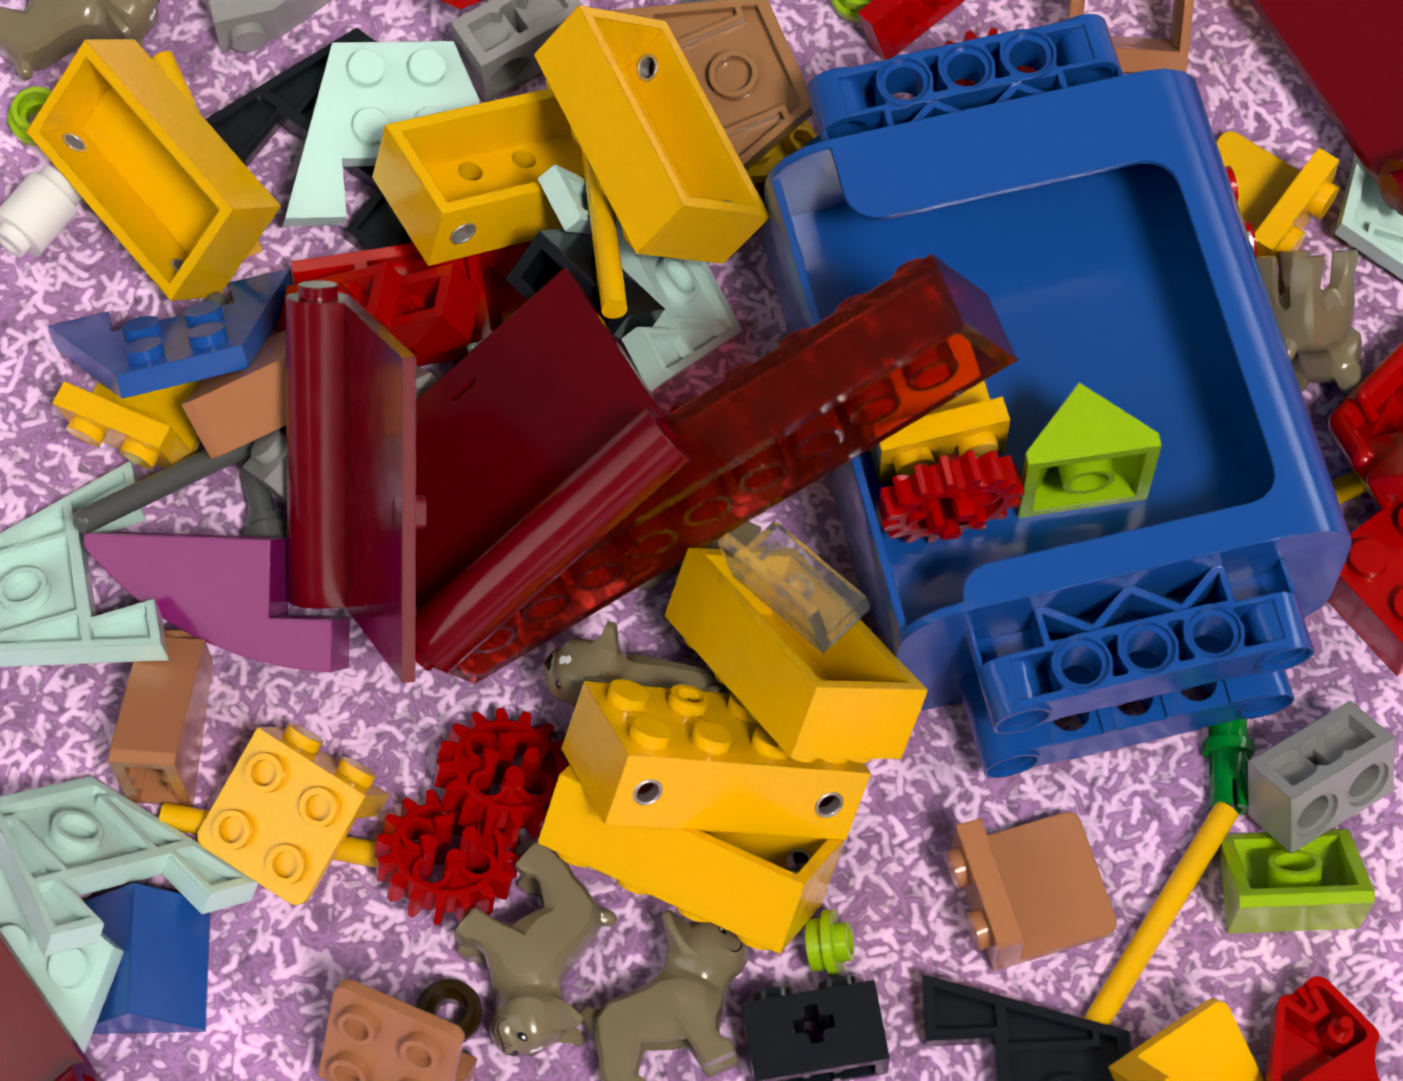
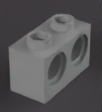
[450,0,583,102]
[1248,700,1395,854]

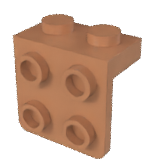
[945,812,1117,972]
[318,979,478,1081]

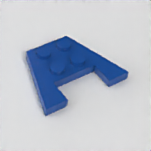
[48,268,294,399]

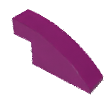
[84,531,350,673]

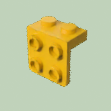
[1217,131,1340,265]
[847,335,1010,483]
[52,379,204,469]
[197,723,390,905]
[1108,998,1264,1081]

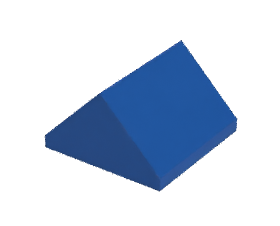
[83,883,211,1034]

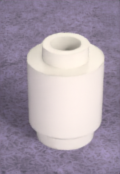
[0,166,82,257]

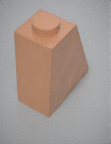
[181,330,287,459]
[108,630,213,807]

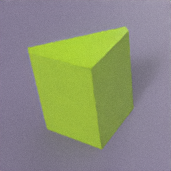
[1016,382,1162,518]
[1219,829,1375,934]

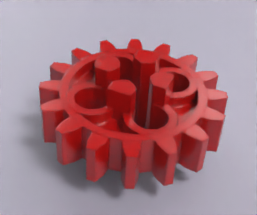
[876,450,1025,543]
[434,708,570,842]
[375,789,520,926]

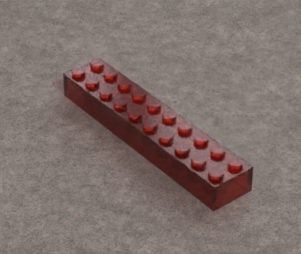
[434,254,1018,684]

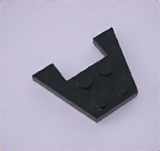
[205,27,407,251]
[921,974,1131,1081]

